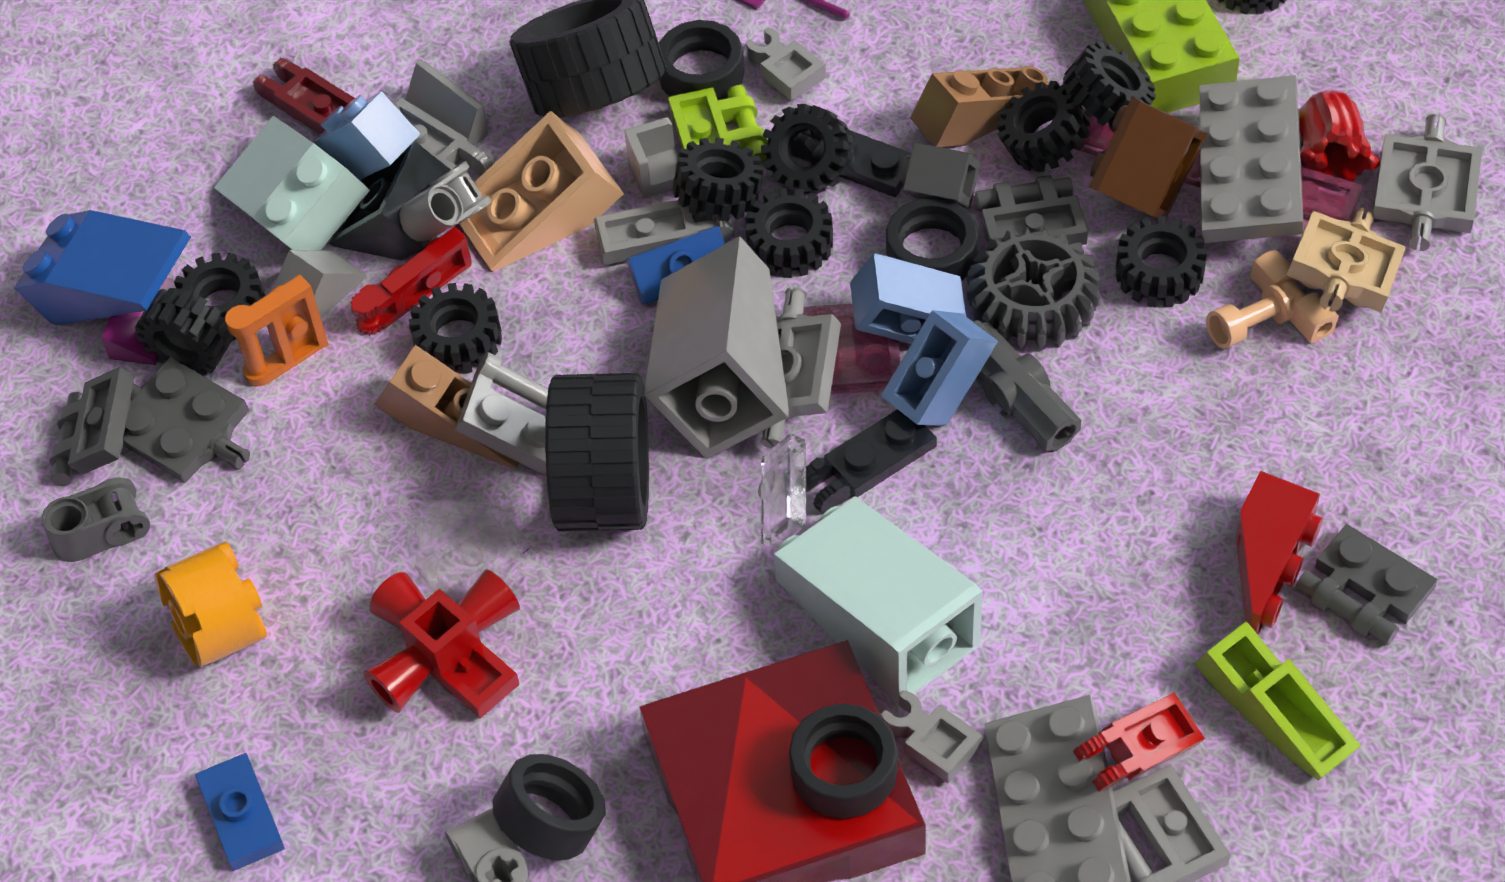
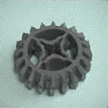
[967,227,1101,351]

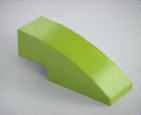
[1193,621,1361,780]

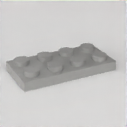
[1199,75,1304,243]
[984,695,1131,882]

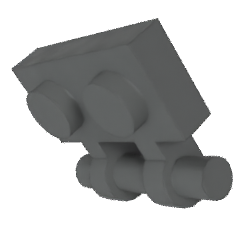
[975,175,1088,245]
[49,367,135,485]
[1295,524,1438,645]

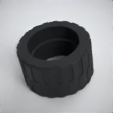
[509,0,667,118]
[545,373,649,532]

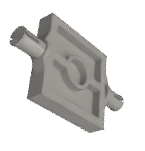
[1373,114,1483,251]
[761,287,841,449]

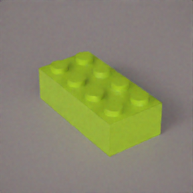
[1083,0,1240,113]

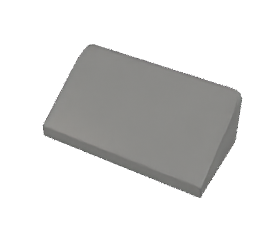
[405,59,488,145]

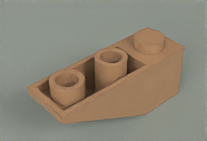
[910,66,1049,147]
[374,345,520,469]

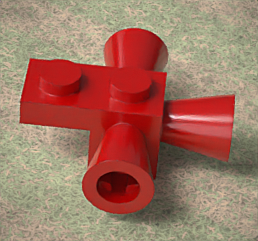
[364,569,520,719]

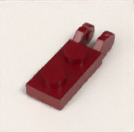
[252,57,355,135]

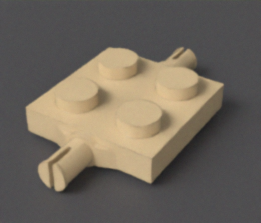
[1286,208,1406,312]

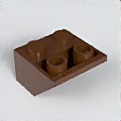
[1089,97,1208,219]

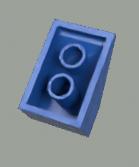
[14,210,191,325]

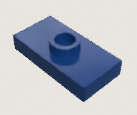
[625,226,725,305]
[195,753,285,871]

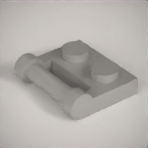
[455,352,548,475]
[1113,764,1231,882]

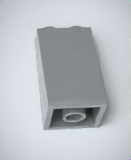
[644,236,789,459]

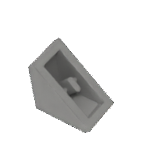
[273,250,367,318]

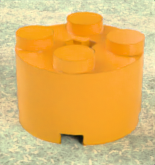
[154,541,267,668]

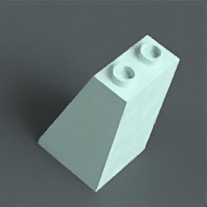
[774,496,983,706]

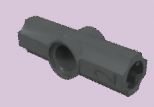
[974,320,1082,451]

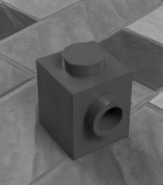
[901,143,981,208]

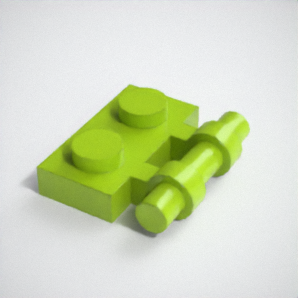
[668,85,768,165]

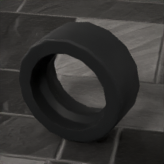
[659,20,745,100]
[886,197,978,282]
[789,703,898,819]
[493,754,606,860]

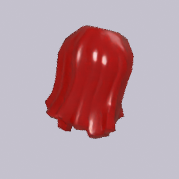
[1298,90,1380,186]

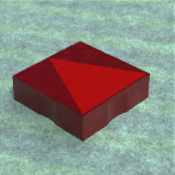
[639,640,926,882]

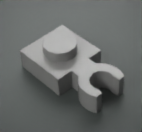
[746,27,826,101]
[881,690,983,783]

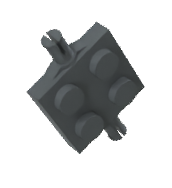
[123,357,250,483]

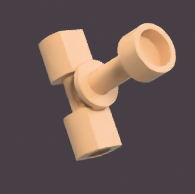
[1206,250,1339,349]

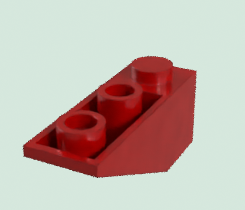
[1236,471,1323,635]

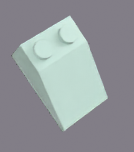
[214,116,370,251]

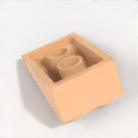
[459,111,624,272]

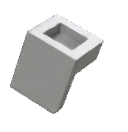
[624,117,678,199]

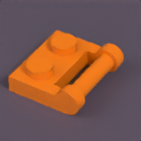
[225,275,329,387]

